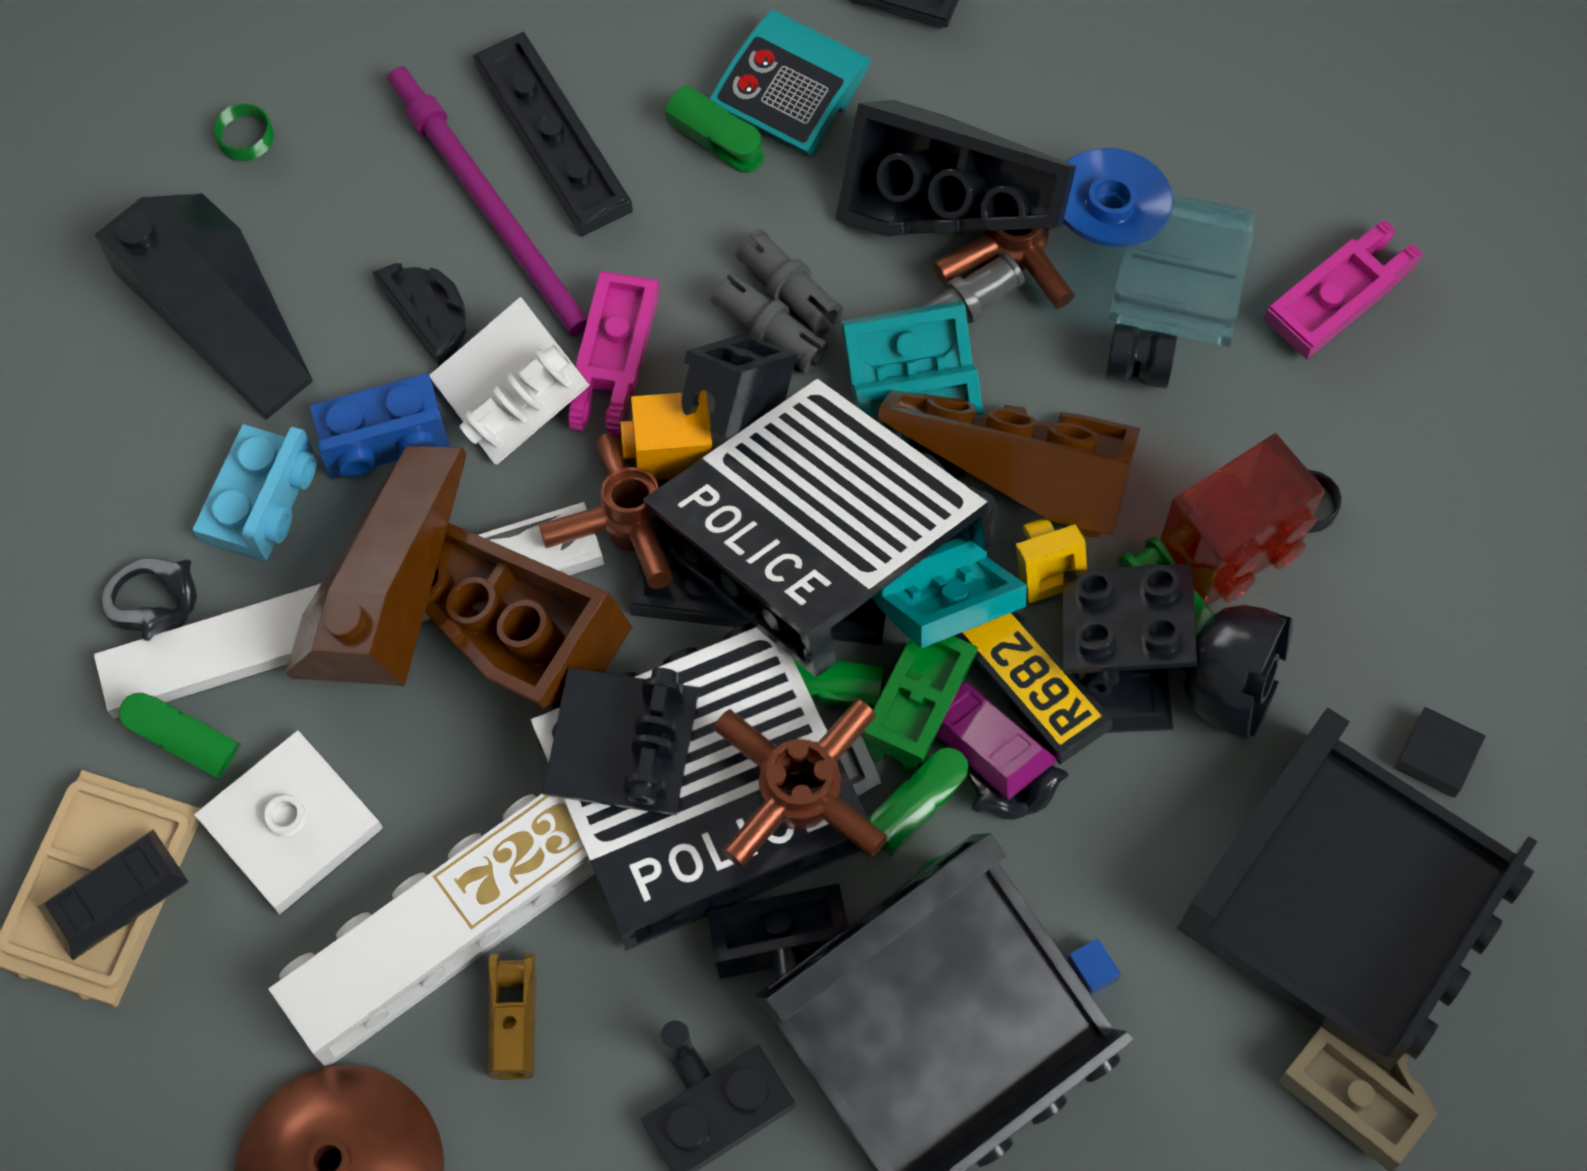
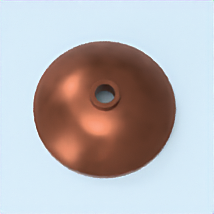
[234,1065,445,1171]

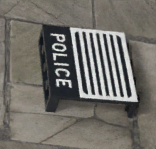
[643,379,992,678]
[530,623,869,951]

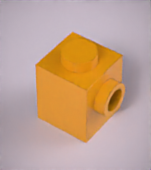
[620,391,712,480]

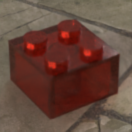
[1160,432,1325,606]

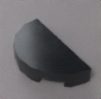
[372,263,466,366]

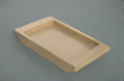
[0,770,201,1008]

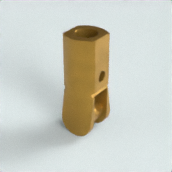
[487,953,536,1080]

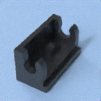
[681,333,798,438]

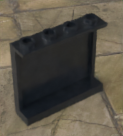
[1177,707,1537,1072]
[754,833,1133,1171]

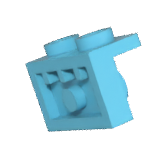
[192,424,317,562]

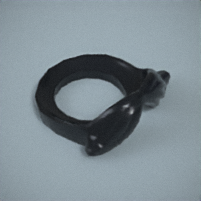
[102,558,197,641]
[967,729,1069,820]

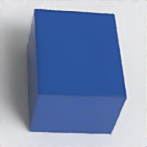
[1067,938,1121,996]

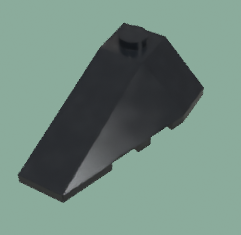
[835,100,1076,236]
[94,193,313,420]

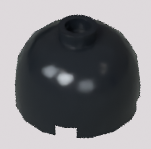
[1178,605,1293,740]

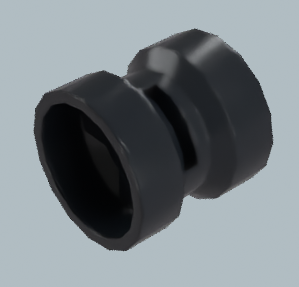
[1106,319,1178,389]

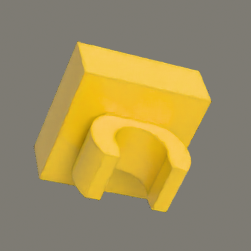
[1016,518,1087,604]

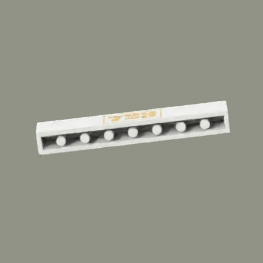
[268,794,595,1067]

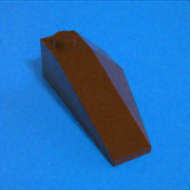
[878,390,1141,537]
[285,446,467,686]

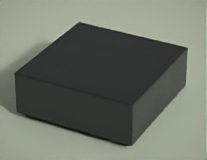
[1395,707,1486,798]

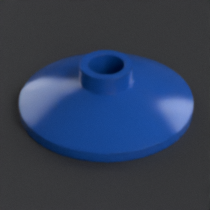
[1063,148,1173,247]

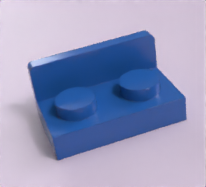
[310,373,450,479]

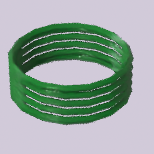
[213,103,274,161]

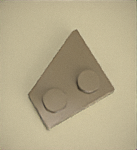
[1278,1027,1438,1171]

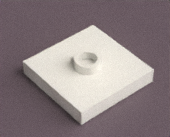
[194,730,383,915]

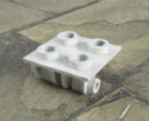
[430,297,590,465]

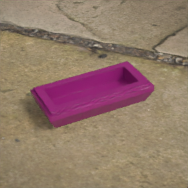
[936,682,1057,800]

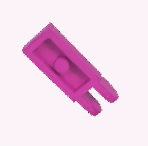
[1264,220,1424,359]
[568,271,661,437]

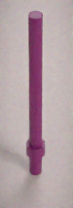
[387,66,588,336]

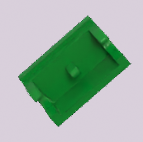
[862,636,978,774]

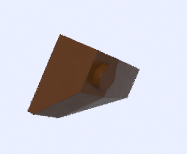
[425,523,633,708]

